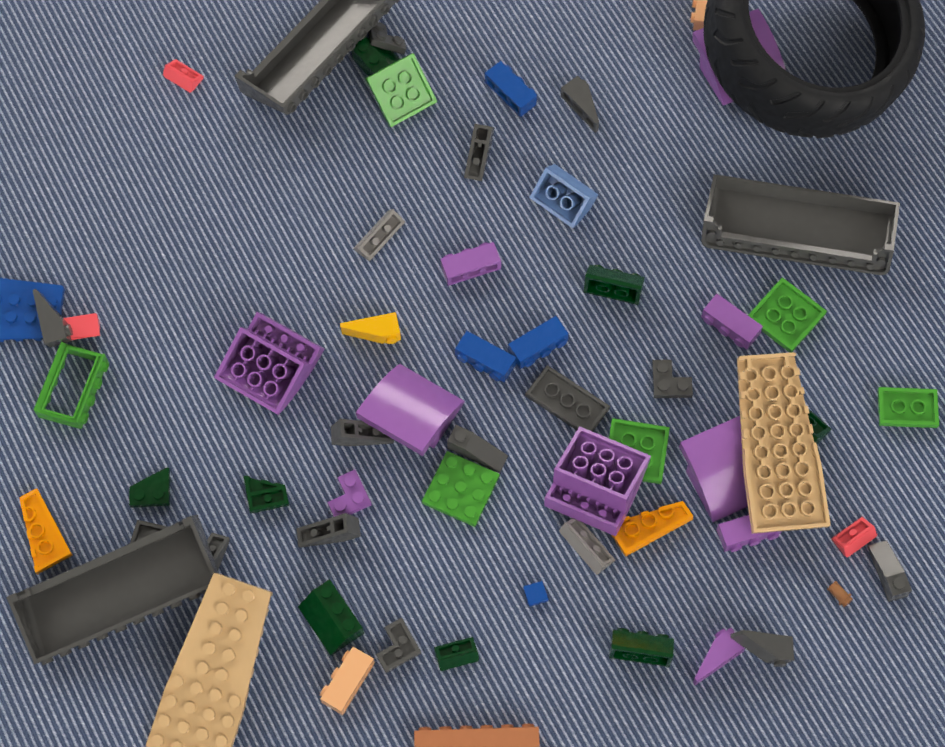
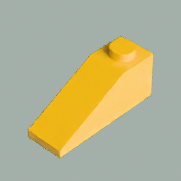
[340,312,401,344]

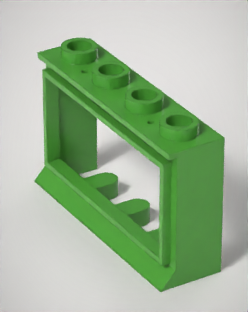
[33,341,109,429]

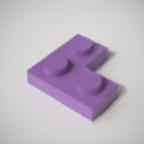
[327,470,372,517]

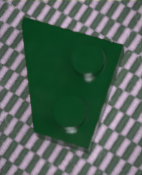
[129,467,170,508]
[243,476,289,514]

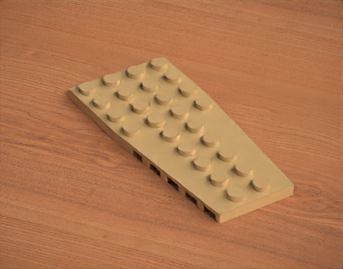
[737,352,831,534]
[145,573,273,747]

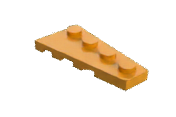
[19,488,72,575]
[611,501,694,557]

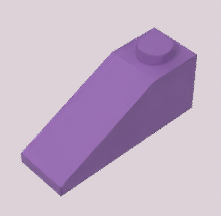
[693,627,745,685]

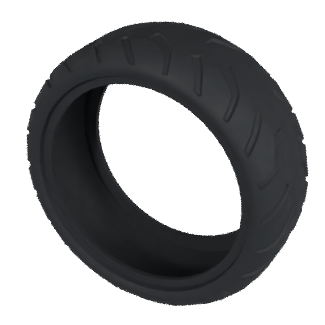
[704,0,925,138]

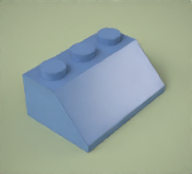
[529,164,599,228]

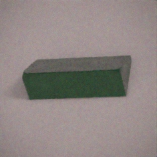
[434,637,479,671]

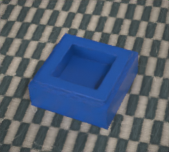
[523,581,548,607]

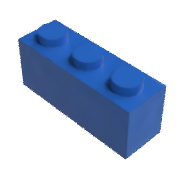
[485,61,537,117]
[508,316,569,369]
[455,331,516,383]

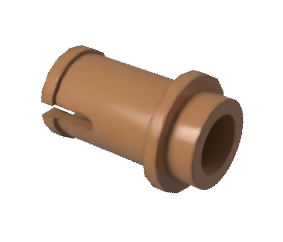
[827,581,853,607]

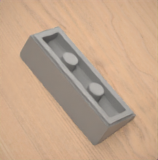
[353,209,405,261]
[559,518,615,575]

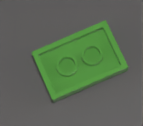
[878,387,939,428]

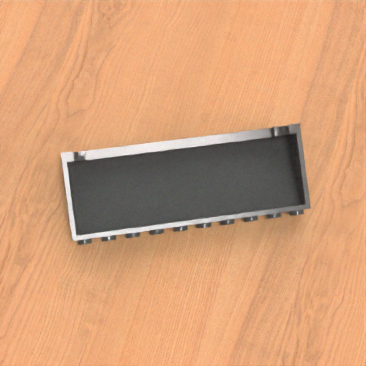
[235,0,400,115]
[701,174,900,275]
[6,515,218,666]

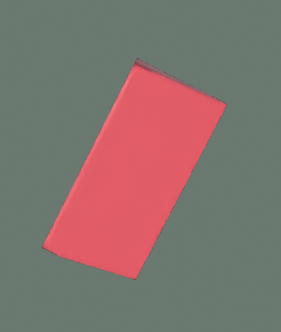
[163,59,204,93]
[64,313,100,340]
[831,517,877,557]

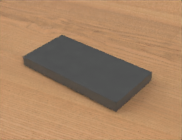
[525,365,611,432]

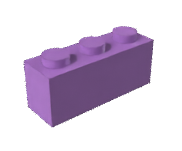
[440,242,501,286]
[701,294,763,350]
[716,515,782,552]

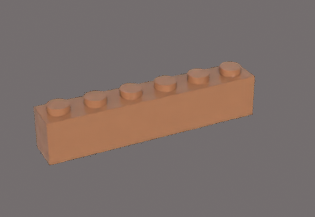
[414,724,540,747]

